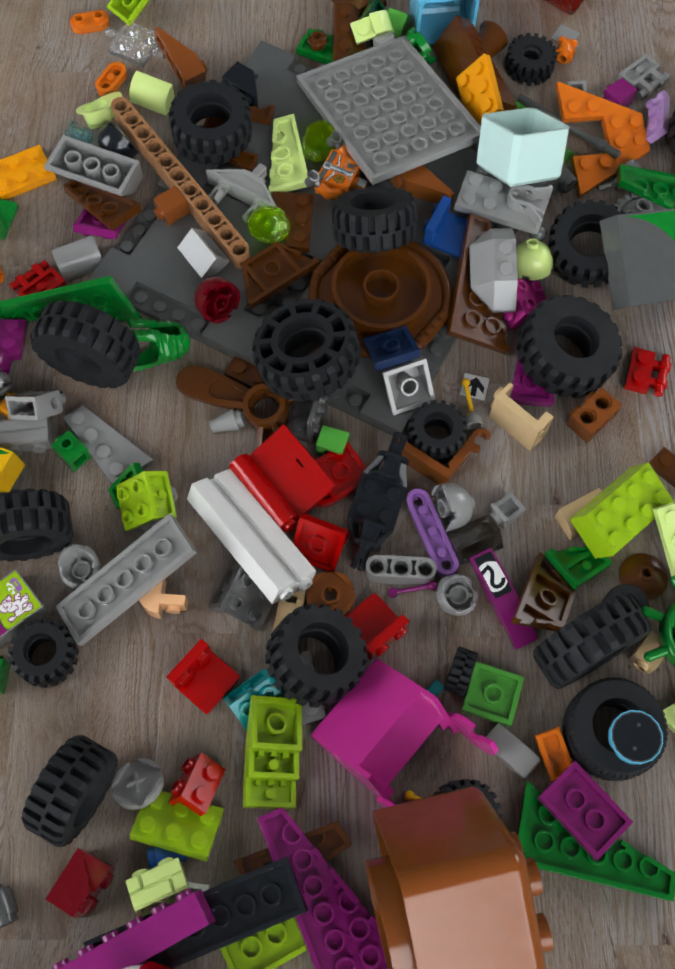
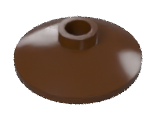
[619,553,668,600]

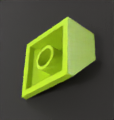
[106,0,151,26]

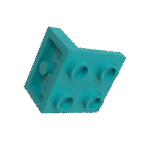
[223,668,286,732]

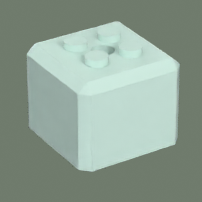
[476,108,569,187]

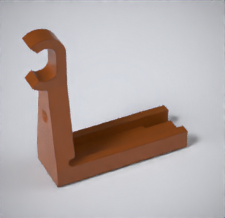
[398,428,491,485]

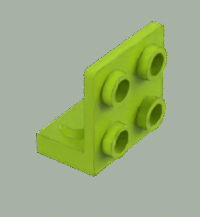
[116,471,177,531]

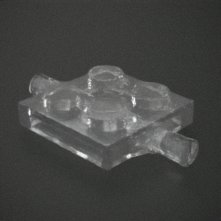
[105,23,165,68]

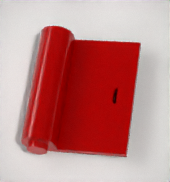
[229,424,336,533]

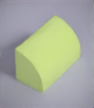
[129,70,175,116]

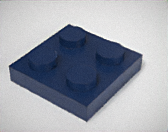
[363,325,421,371]

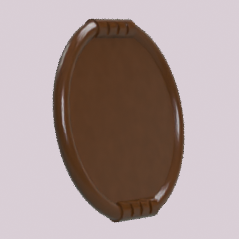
[308,241,453,359]

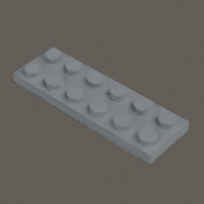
[56,514,197,646]

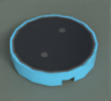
[608,710,663,765]

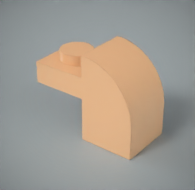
[139,579,188,619]

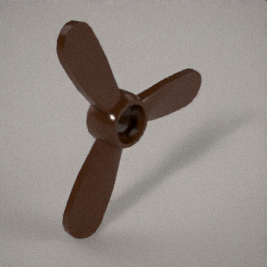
[176,344,323,449]

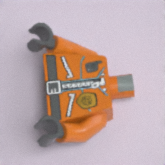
[305,131,369,200]

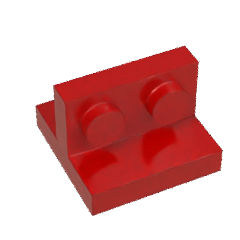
[293,513,350,572]

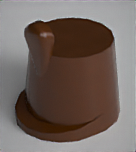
[478,20,508,59]

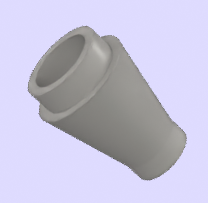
[209,408,245,434]

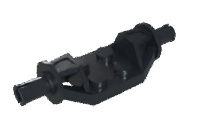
[347,432,409,572]

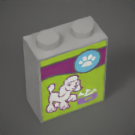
[0,569,49,648]

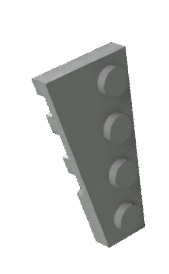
[63,405,154,484]

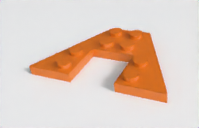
[555,82,650,198]

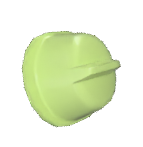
[76,92,122,129]

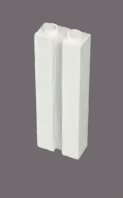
[187,469,316,604]

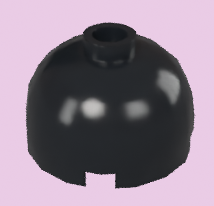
[98,121,139,159]

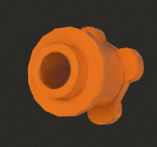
[556,36,578,64]

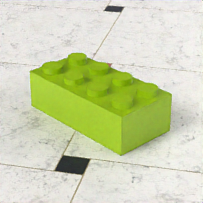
[569,462,674,559]

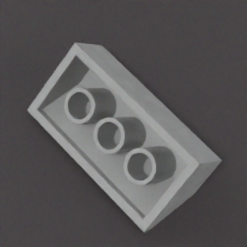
[44,135,143,196]

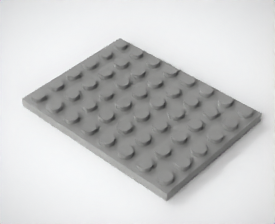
[296,36,481,185]

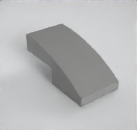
[486,723,541,780]

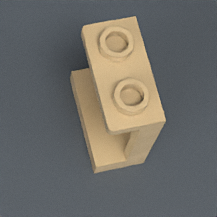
[489,383,554,451]

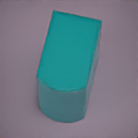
[426,679,444,697]

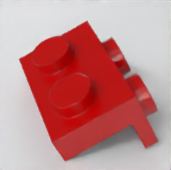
[168,752,226,817]

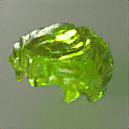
[302,120,336,162]
[247,206,290,244]

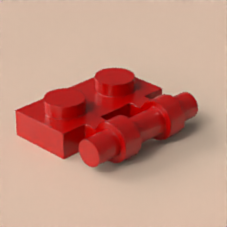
[9,260,67,297]
[623,347,672,397]

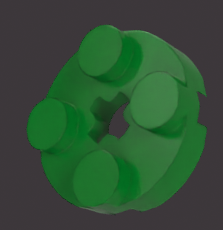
[406,27,437,66]

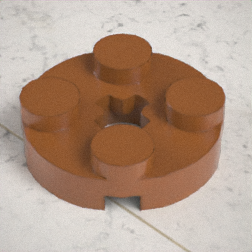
[306,571,355,616]

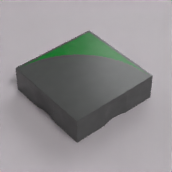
[600,208,675,310]

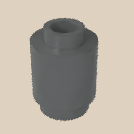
[0,883,18,928]

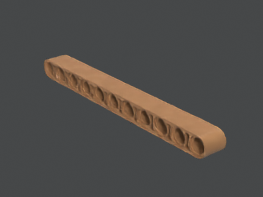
[111,97,250,269]

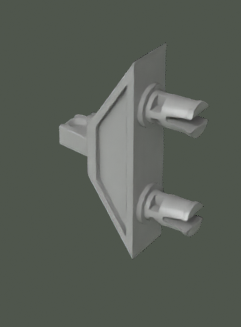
[206,163,278,225]

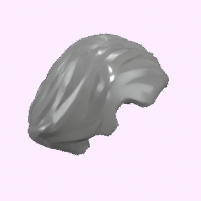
[58,544,101,590]
[436,574,478,616]

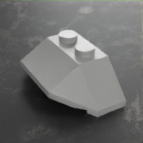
[469,228,518,312]

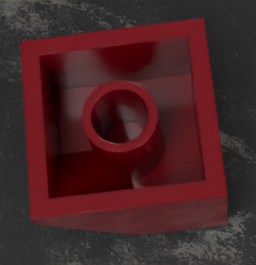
[45,848,115,918]

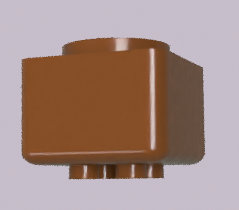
[365,787,554,969]

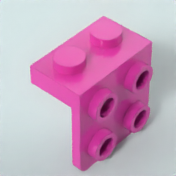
[502,279,547,330]

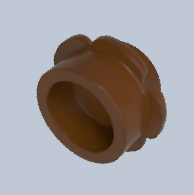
[307,31,327,51]

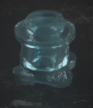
[65,121,92,144]

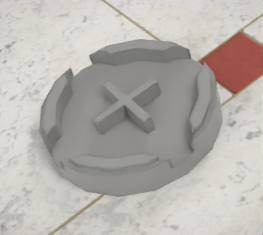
[111,758,164,810]

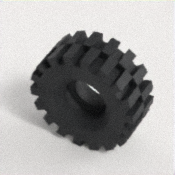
[504,33,557,86]

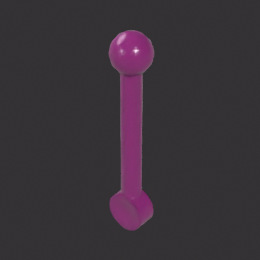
[388,581,438,598]

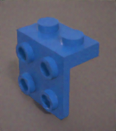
[422,196,467,259]

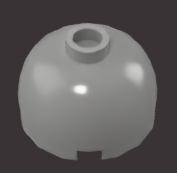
[431,483,475,532]

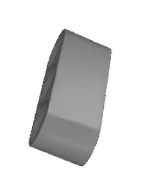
[365,555,437,585]

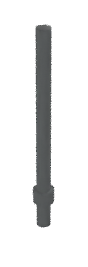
[517,94,621,159]

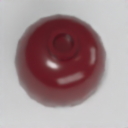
[194,277,240,324]

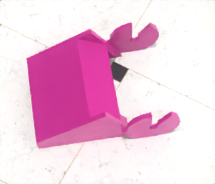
[311,658,499,808]

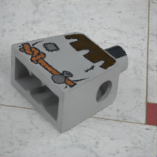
[5,389,66,420]

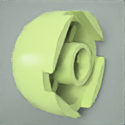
[516,239,553,280]

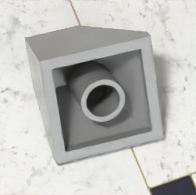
[382,354,436,416]

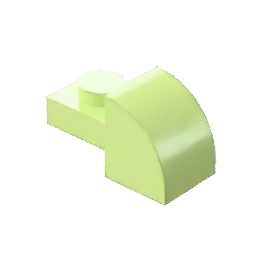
[350,10,394,45]

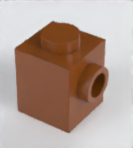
[153,186,189,226]

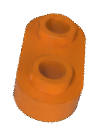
[70,10,110,34]
[95,62,127,96]

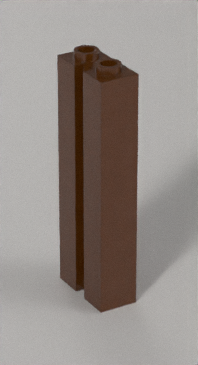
[432,15,517,111]

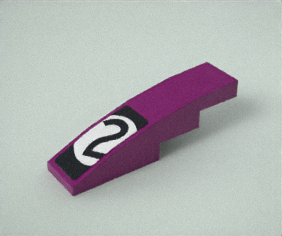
[469,548,538,650]

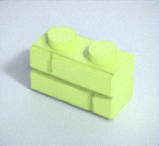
[126,857,190,917]

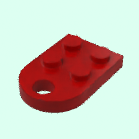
[314,441,367,508]

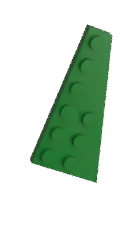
[617,164,675,209]
[0,276,142,323]
[517,781,675,902]

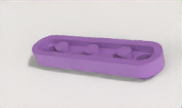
[406,489,459,577]

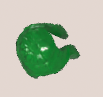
[127,318,190,372]

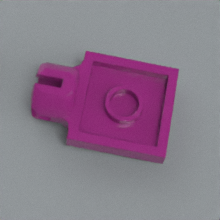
[0,319,28,375]

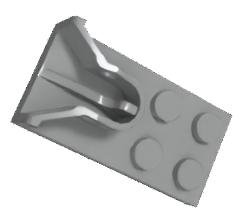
[454,170,553,234]

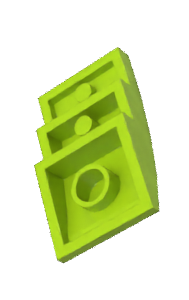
[243,695,302,810]

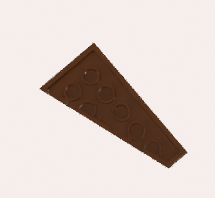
[446,213,510,355]

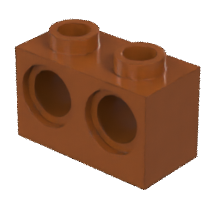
[567,387,622,443]

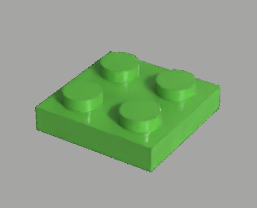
[461,662,524,727]

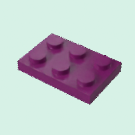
[537,761,633,861]

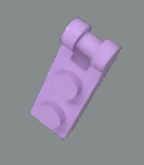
[646,90,670,144]

